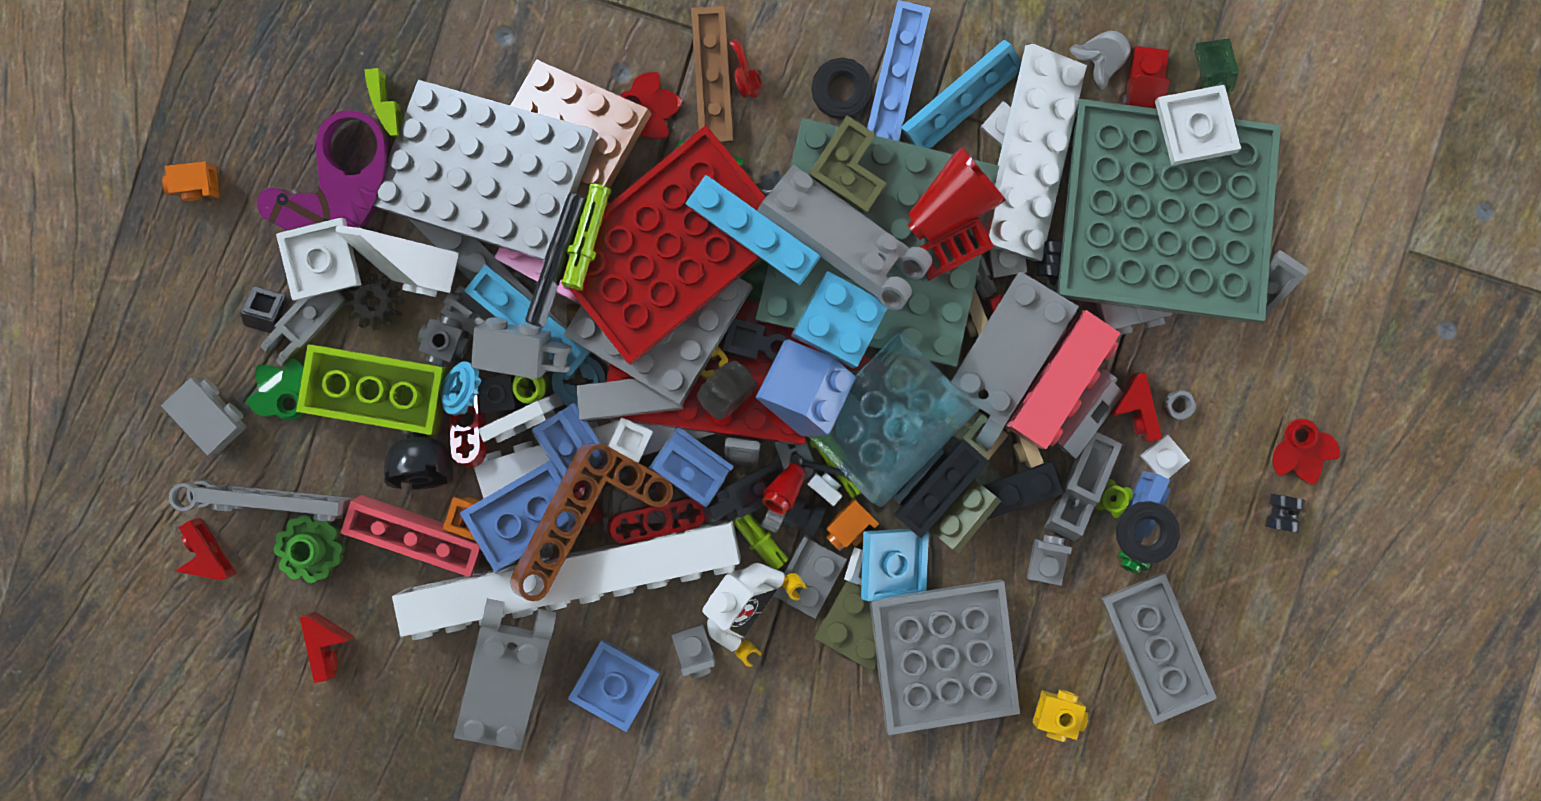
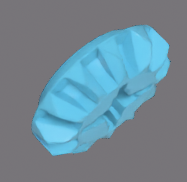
[552,356,606,408]
[441,361,481,416]

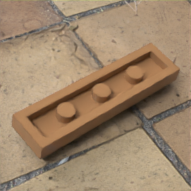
[691,6,734,144]

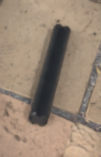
[525,192,586,327]

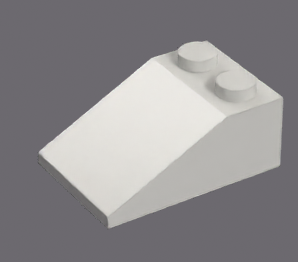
[336,225,459,297]

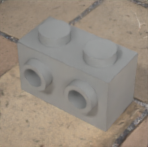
[161,378,247,456]

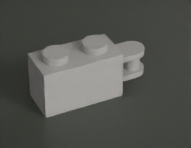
[471,318,572,379]

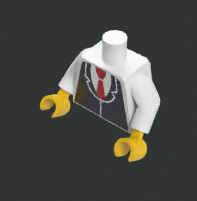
[702,563,807,667]

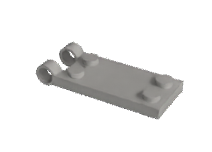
[757,164,932,310]
[931,271,1079,450]
[169,480,355,521]
[454,598,556,750]

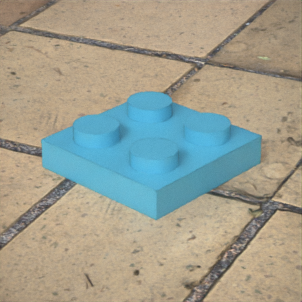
[861,529,929,601]

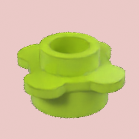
[1095,479,1133,518]

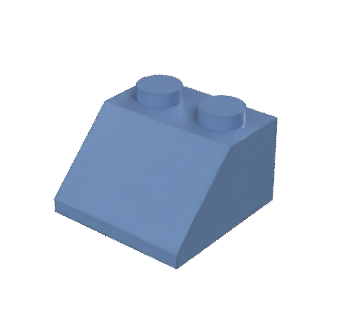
[756,340,856,436]

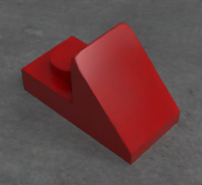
[1126,46,1170,109]
[1109,372,1162,442]
[175,518,237,581]
[299,612,354,683]

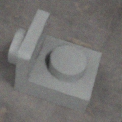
[1027,535,1072,586]
[671,623,716,679]

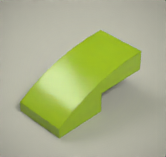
[364,68,403,139]

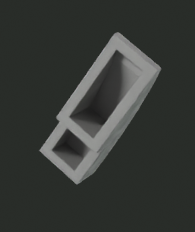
[1044,432,1122,542]

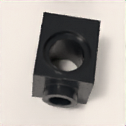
[478,375,521,413]

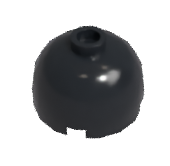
[384,432,453,490]

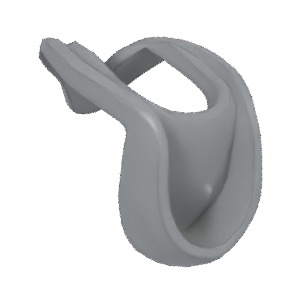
[1069,30,1131,90]

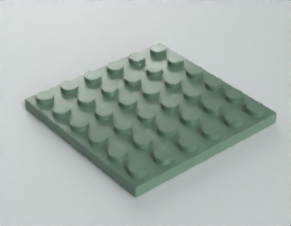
[1057,99,1281,324]
[755,118,999,367]

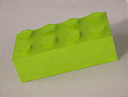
[296,344,450,435]

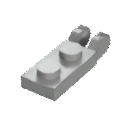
[260,291,348,367]

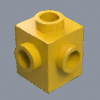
[1033,690,1088,742]

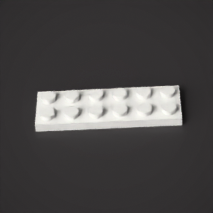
[985,44,1087,261]

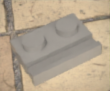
[773,536,847,619]

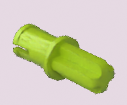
[733,513,789,570]

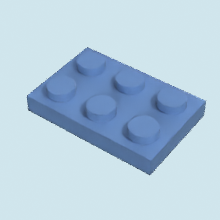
[460,461,569,573]

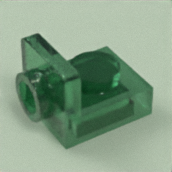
[1194,38,1239,93]

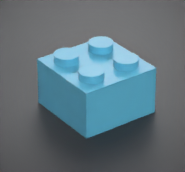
[791,271,888,368]

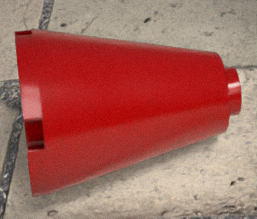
[907,147,1006,241]

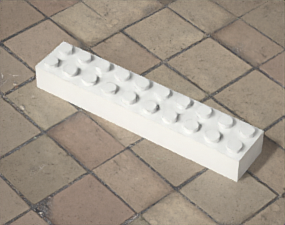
[392,519,741,640]

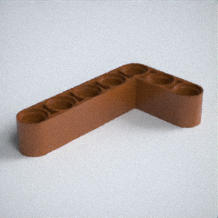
[510,443,673,601]

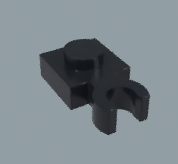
[723,318,787,362]

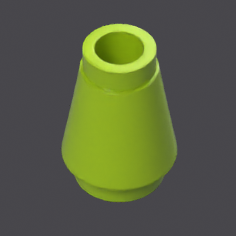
[512,374,550,404]

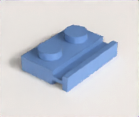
[531,403,601,482]
[649,427,734,507]

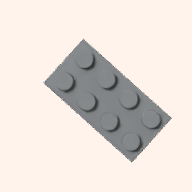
[1101,572,1217,724]

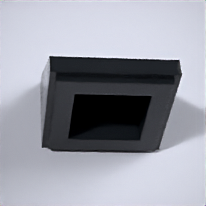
[240,286,286,333]

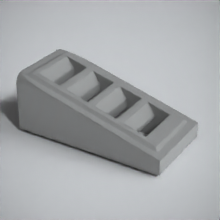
[724,436,761,466]

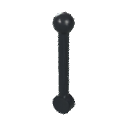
[790,454,859,482]

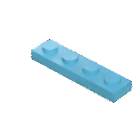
[901,40,1021,149]
[685,175,821,286]
[464,264,591,377]

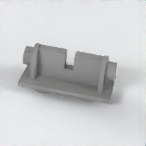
[441,285,497,335]

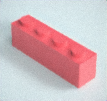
[1005,310,1121,449]
[341,495,483,577]

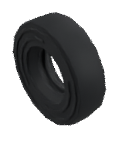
[811,57,872,119]
[1116,501,1180,564]

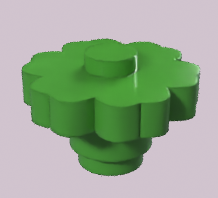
[273,514,345,583]

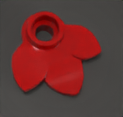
[729,40,762,98]
[620,72,683,139]
[1272,418,1340,485]

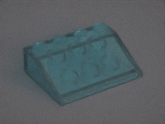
[809,331,979,507]

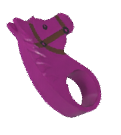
[257,110,391,231]

